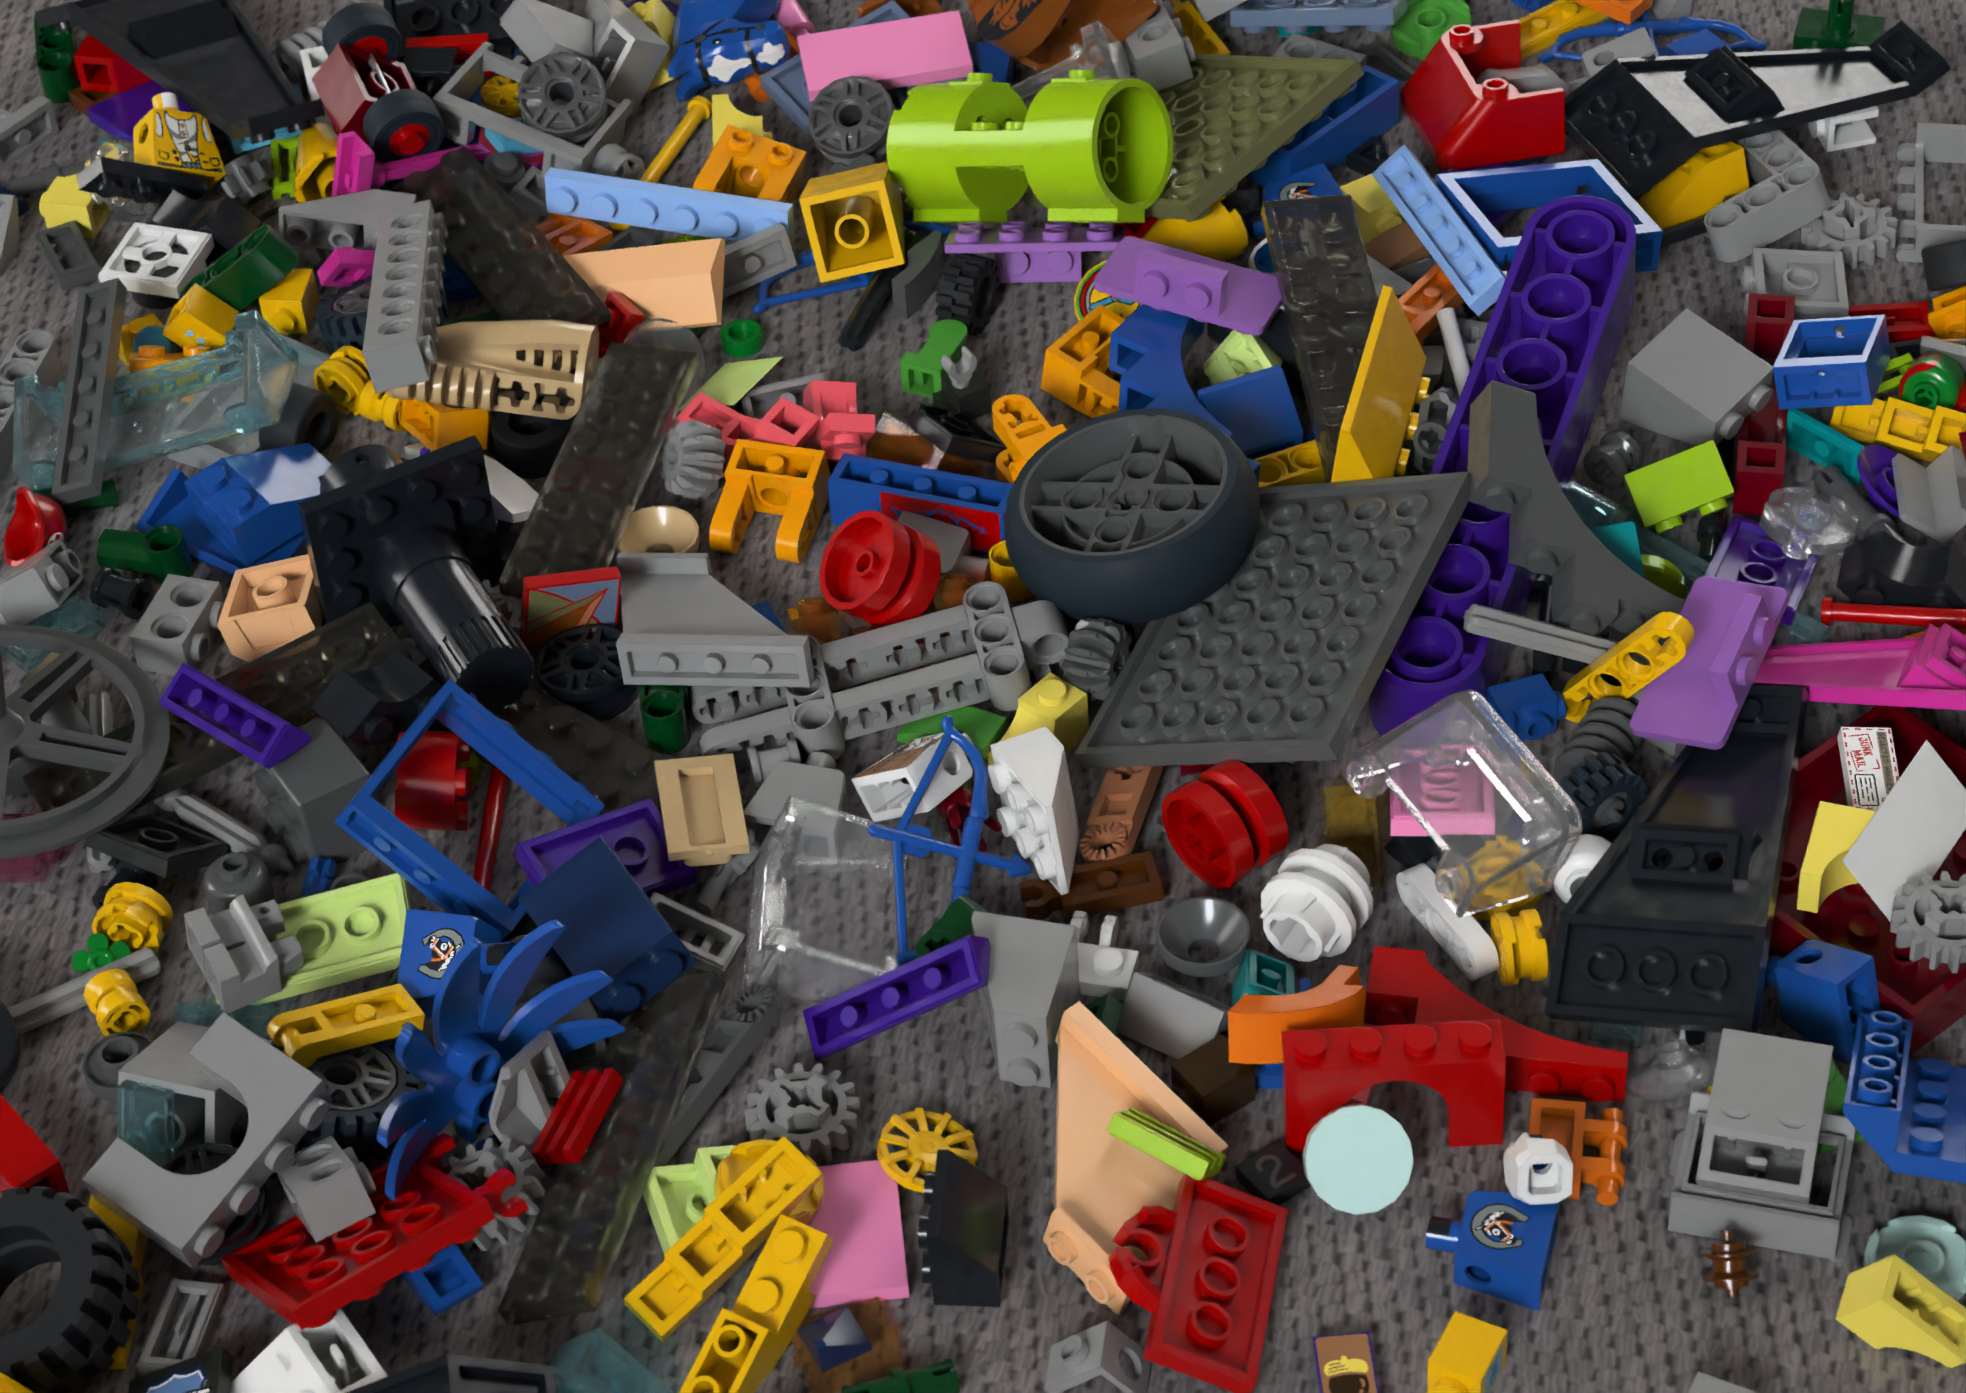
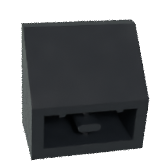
[918,1149,1010,1307]

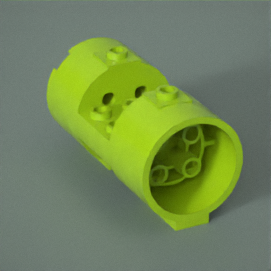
[886,70,1173,223]

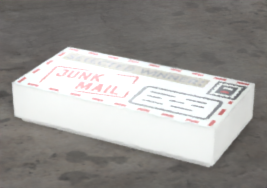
[1837,727,1899,811]

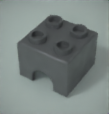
[254,718,370,865]

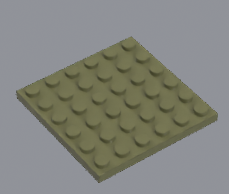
[1023,54,1364,222]

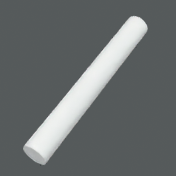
[1436,308,1470,398]

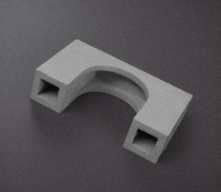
[82,1012,332,1269]

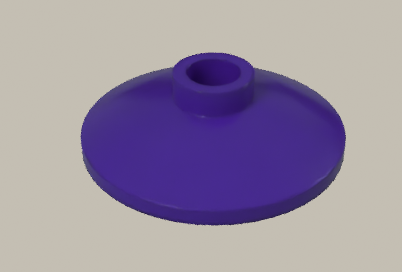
[1857,445,1900,518]

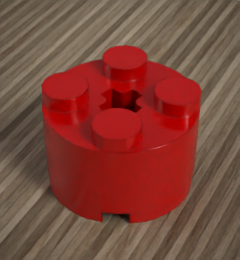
[395,731,472,831]

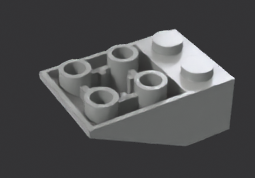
[579,0,670,116]
[1696,1028,1834,1204]

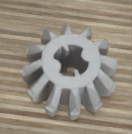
[660,420,726,499]

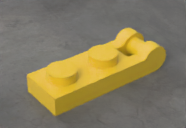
[267,983,425,1068]

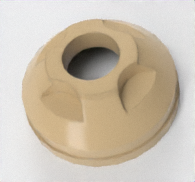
[614,505,700,553]

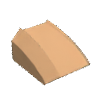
[217,554,323,663]

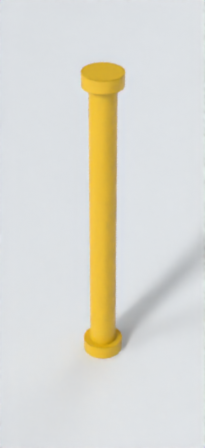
[608,96,712,231]

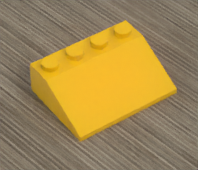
[1331,285,1431,482]

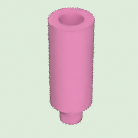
[772,0,815,41]

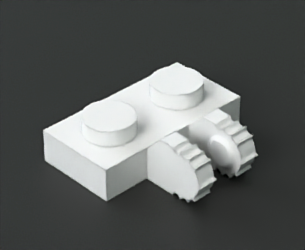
[1070,910,1140,1001]

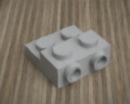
[1741,248,1849,320]

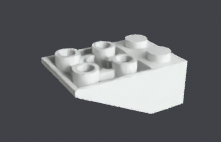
[988,726,1080,895]
[230,1308,388,1393]

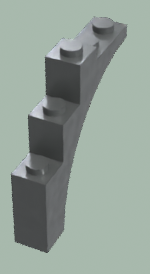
[1467,380,1686,644]

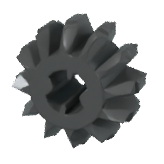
[1062,617,1131,701]

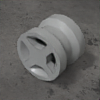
[591,143,645,180]

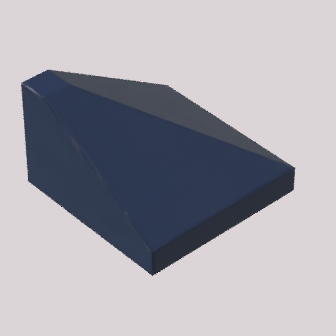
[797,1307,872,1373]

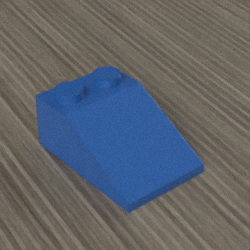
[184,443,331,567]

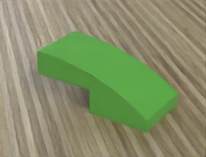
[897,706,1007,761]

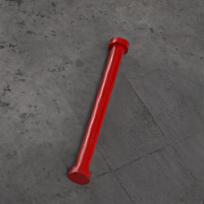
[1821,597,1966,629]

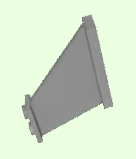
[616,552,815,688]

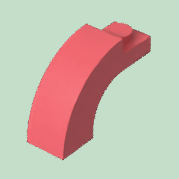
[803,380,875,462]
[674,392,821,469]

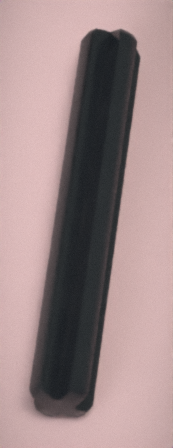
[838,227,920,351]

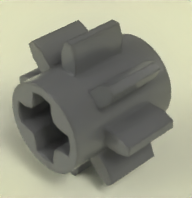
[220,153,276,206]

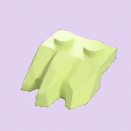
[639,1145,736,1253]

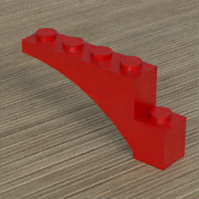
[1366,946,1629,1102]

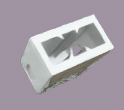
[851,730,973,822]

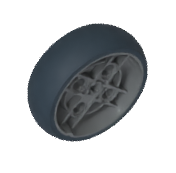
[1004,408,1260,625]

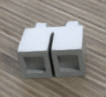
[184,894,304,1014]

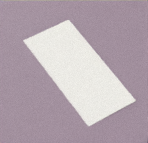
[1842,740,1966,922]

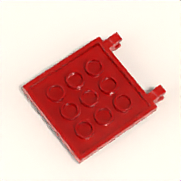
[220,1133,529,1331]

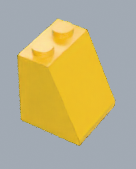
[799,162,905,283]

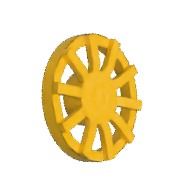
[877,1107,978,1193]

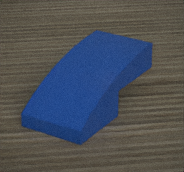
[400,1244,484,1316]

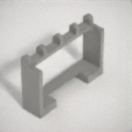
[432,41,634,178]
[1896,123,1966,263]

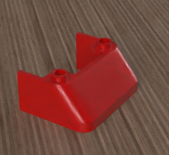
[1402,19,1565,170]

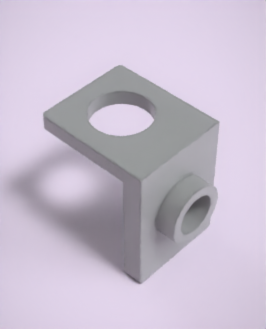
[1044,1321,1151,1393]

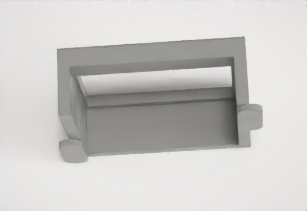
[1668,1091,1856,1262]

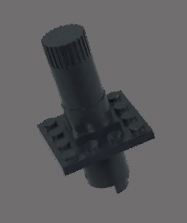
[297,435,535,714]

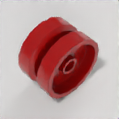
[819,510,941,628]
[1162,759,1288,890]

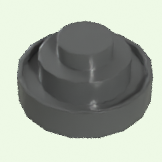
[82,1032,153,1101]

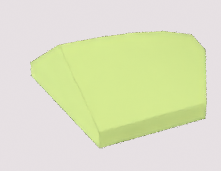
[1203,330,1282,386]

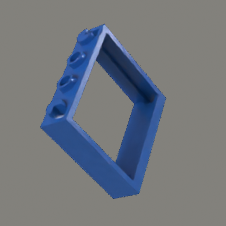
[1436,159,1663,276]
[334,679,605,941]

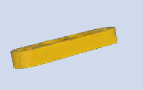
[1561,612,1695,723]

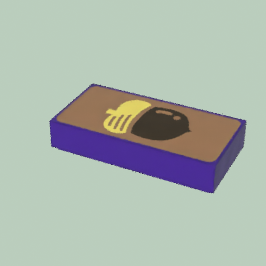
[1313,1332,1379,1393]

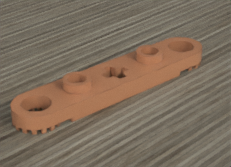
[1079,766,1164,863]

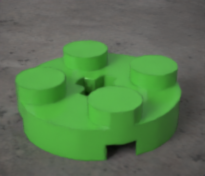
[1390,0,1472,62]

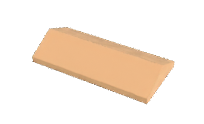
[552,238,725,333]

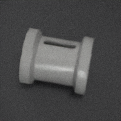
[747,739,801,791]

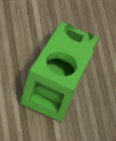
[900,319,968,398]

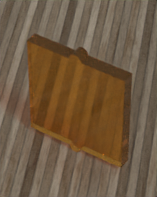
[791,1296,906,1393]

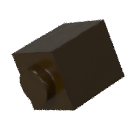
[1171,1035,1255,1127]

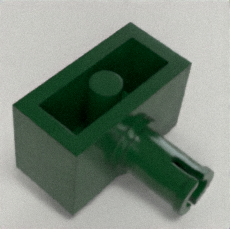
[1792,0,1886,50]

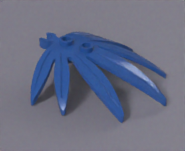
[377,920,626,1203]

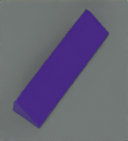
[158,662,312,769]
[803,935,991,1060]

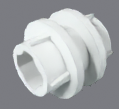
[1260,844,1374,962]

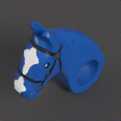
[668,0,791,101]

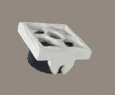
[98,222,215,309]

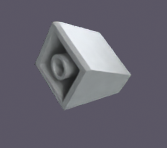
[1620,308,1773,446]
[971,911,1080,1088]
[118,1021,273,1168]

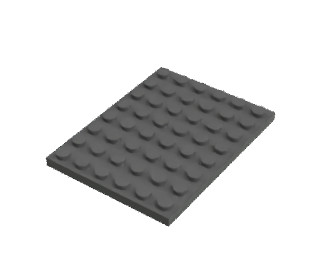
[1074,471,1472,768]

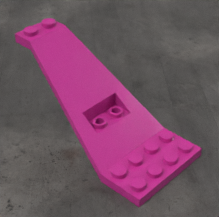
[1752,622,1966,710]

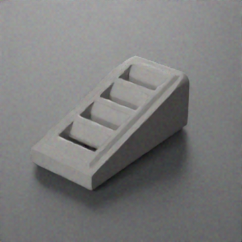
[650,892,746,975]

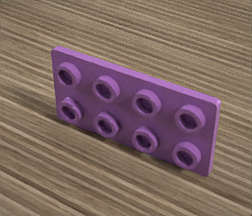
[944,221,1125,283]

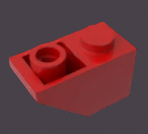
[73,33,153,93]

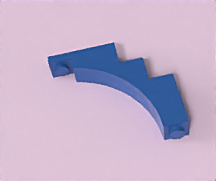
[1109,304,1261,485]

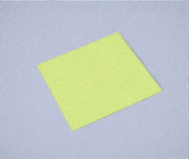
[677,356,783,411]

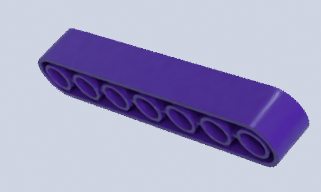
[1369,195,1636,747]

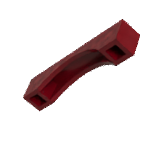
[1732,293,1795,517]

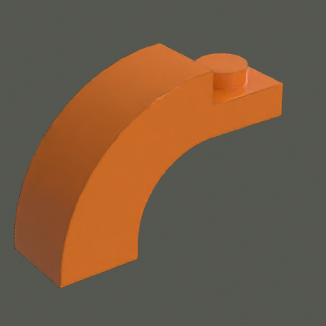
[1228,965,1366,1064]

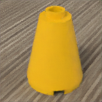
[294,123,379,203]
[1142,196,1249,262]

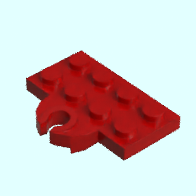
[1109,1174,1288,1393]

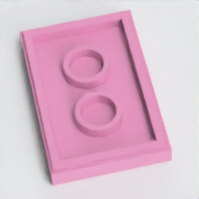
[806,1160,910,1309]

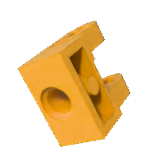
[692,124,807,204]
[1040,304,1126,419]
[992,394,1067,484]
[709,439,831,564]

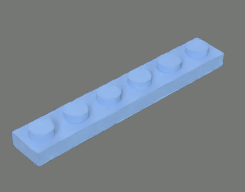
[1372,145,1506,316]
[544,167,795,246]

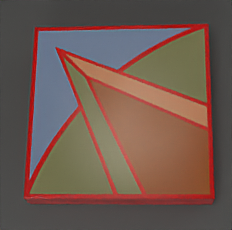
[520,566,621,659]

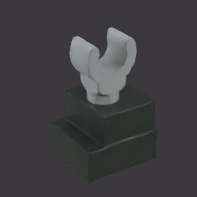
[932,346,992,423]

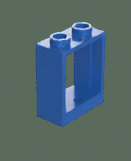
[1773,314,1891,409]

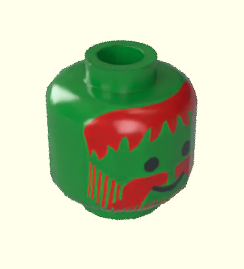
[1899,352,1966,410]

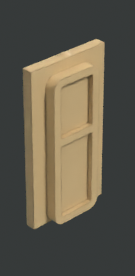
[654,753,750,867]

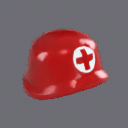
[3,486,67,567]

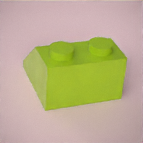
[1624,440,1735,535]

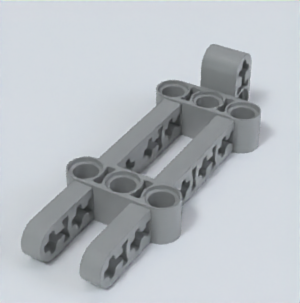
[689,581,1069,771]

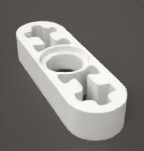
[1396,863,1499,981]

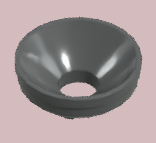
[1156,897,1250,978]

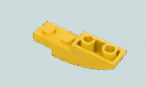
[679,1214,834,1393]

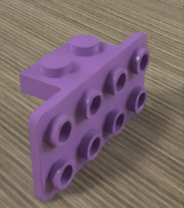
[1094,236,1290,336]
[1630,576,1789,750]

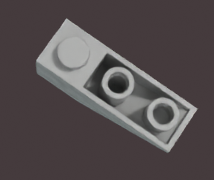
[278,189,417,252]

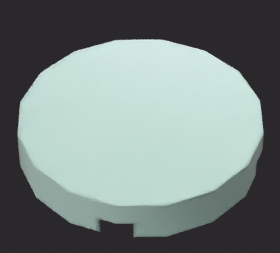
[1302,1103,1414,1215]
[1863,1215,1966,1304]

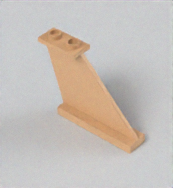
[1042,1001,1229,1316]

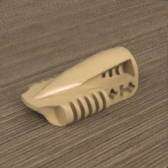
[386,319,599,420]

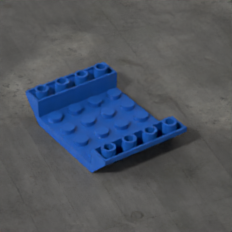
[1843,1011,1966,1184]

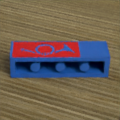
[827,453,1013,554]

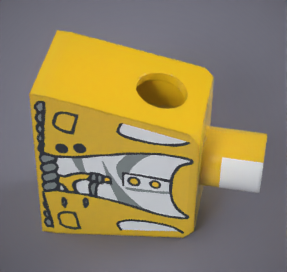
[133,92,226,193]

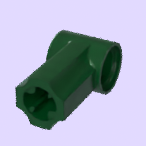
[96,525,195,584]

